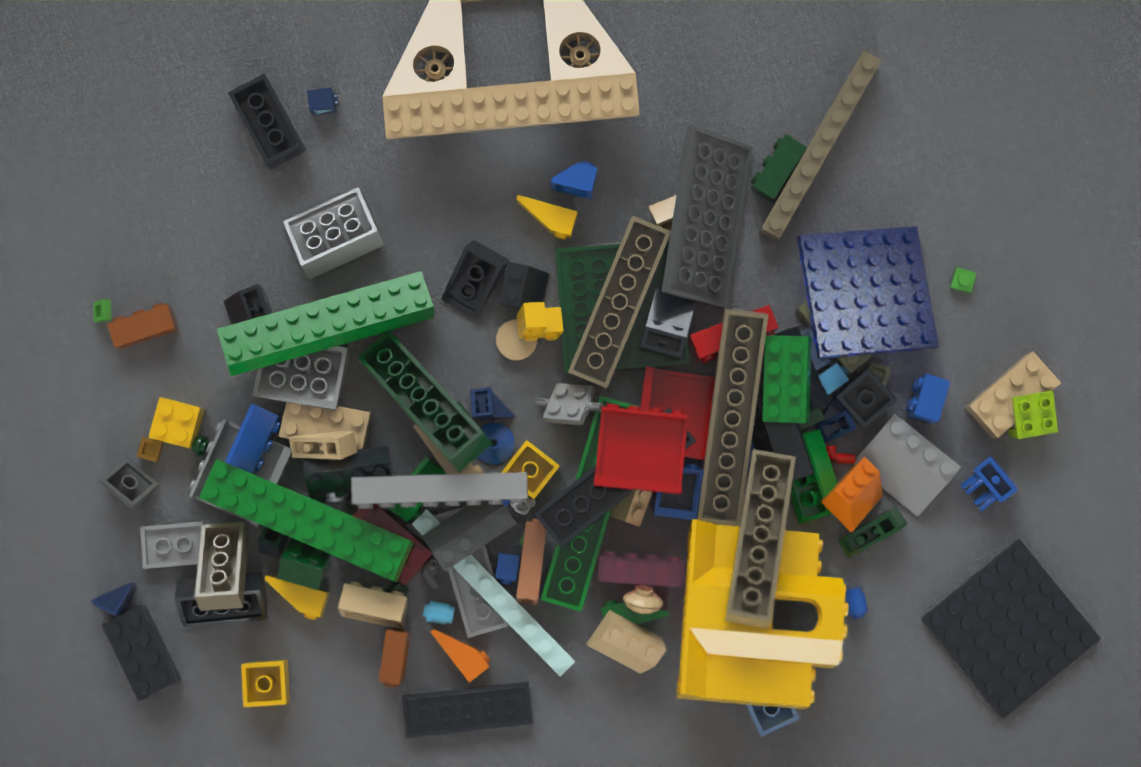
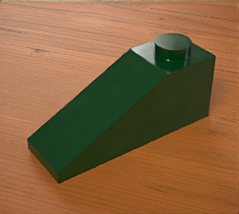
[838,506,907,558]

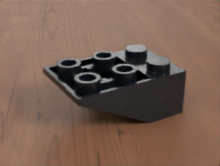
[639,287,696,359]

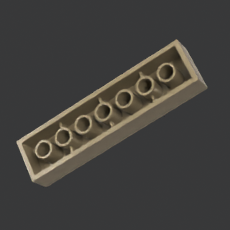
[568,216,671,389]
[724,449,796,629]

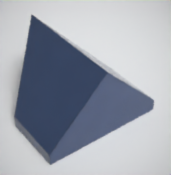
[470,387,515,422]
[815,393,857,443]
[91,582,136,616]

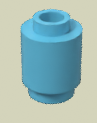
[423,600,455,625]

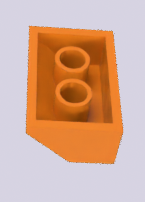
[821,457,883,532]

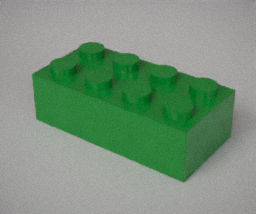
[763,336,811,423]

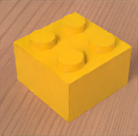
[148,397,205,449]
[501,440,560,500]
[241,660,290,707]

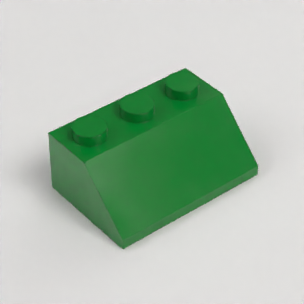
[388,457,447,523]

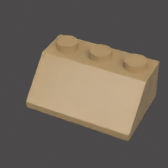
[338,582,408,630]
[587,610,666,673]

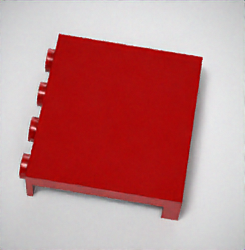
[640,366,715,460]
[594,404,688,495]

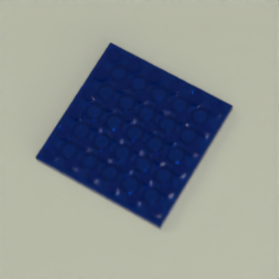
[797,226,939,359]

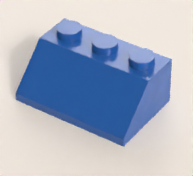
[225,403,282,475]

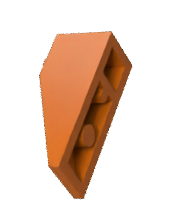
[431,628,491,683]

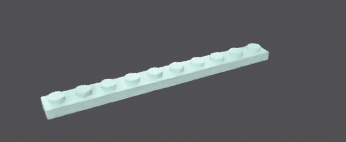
[412,510,575,676]

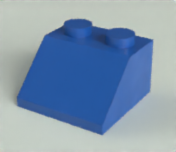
[551,161,597,199]

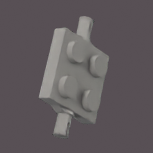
[537,383,604,426]

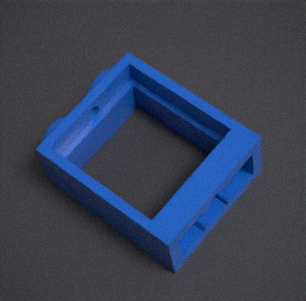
[653,464,703,521]

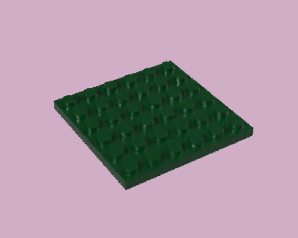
[555,240,690,374]

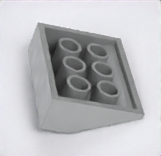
[283,187,385,280]
[252,346,350,410]
[852,413,961,517]

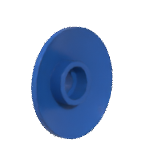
[478,423,515,465]

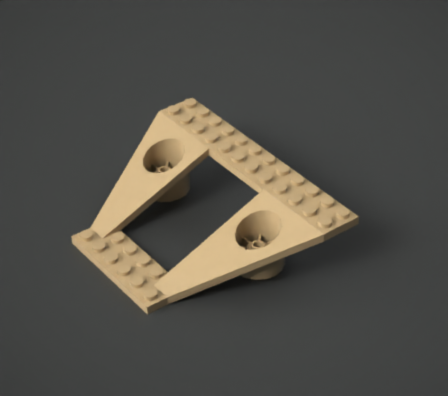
[382,0,640,139]

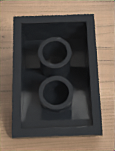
[441,240,509,318]

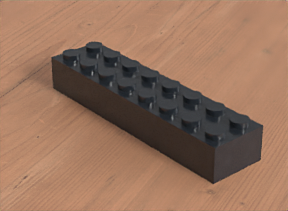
[534,407,696,549]

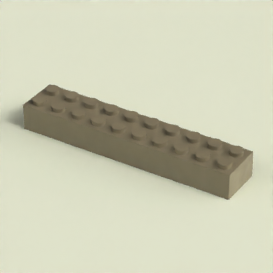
[697,308,768,526]

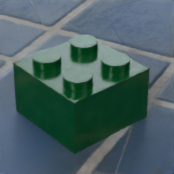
[277,538,332,590]

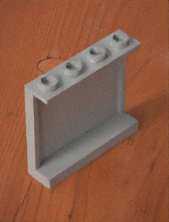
[189,419,292,527]

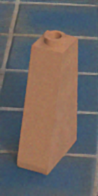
[516,519,547,605]

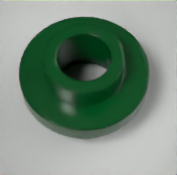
[191,435,210,456]

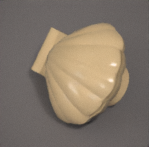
[623,584,663,614]

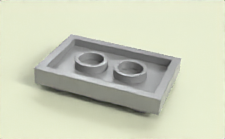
[140,521,205,569]

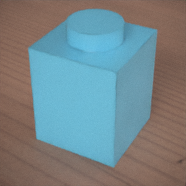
[819,363,849,395]

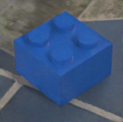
[905,374,951,424]

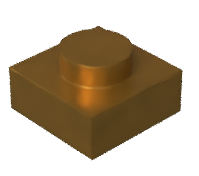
[136,437,164,463]

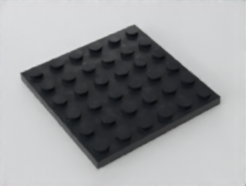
[921,539,1101,719]

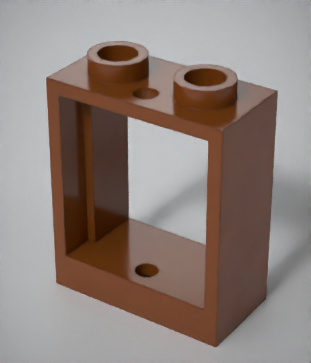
[378,628,411,688]

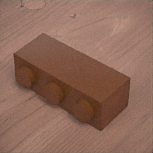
[107,303,179,350]

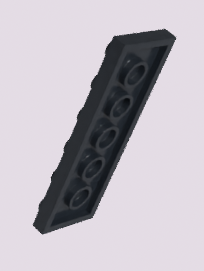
[402,681,533,739]

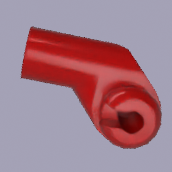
[826,446,856,464]

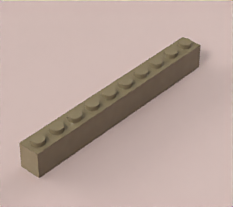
[759,50,882,242]

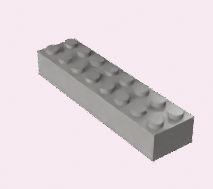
[351,472,528,509]

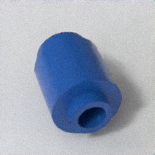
[845,587,868,619]

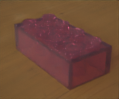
[597,552,685,587]

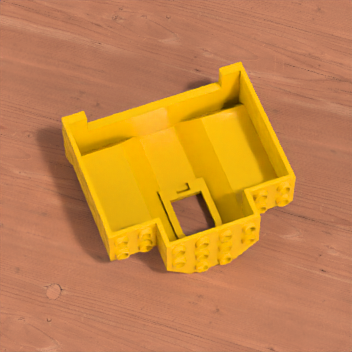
[676,519,848,709]

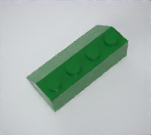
[790,429,837,524]

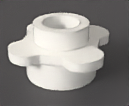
[511,497,536,515]

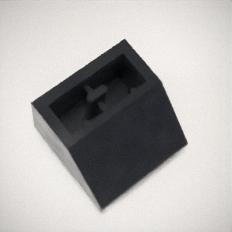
[223,284,272,324]

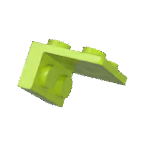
[1008,390,1058,439]

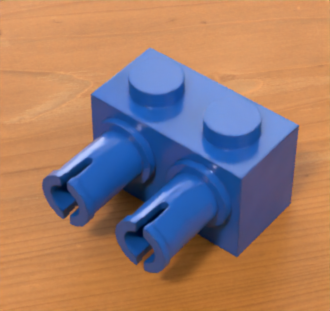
[960,455,1018,512]

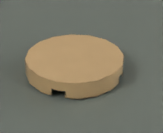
[496,319,537,361]

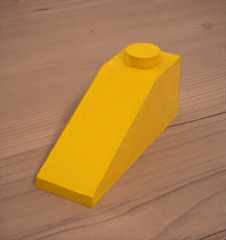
[516,195,578,240]
[264,575,330,620]

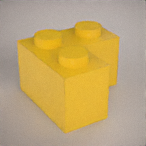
[516,302,564,342]

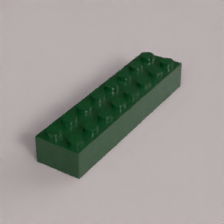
[357,330,492,472]

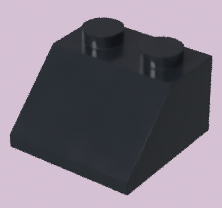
[499,262,550,310]

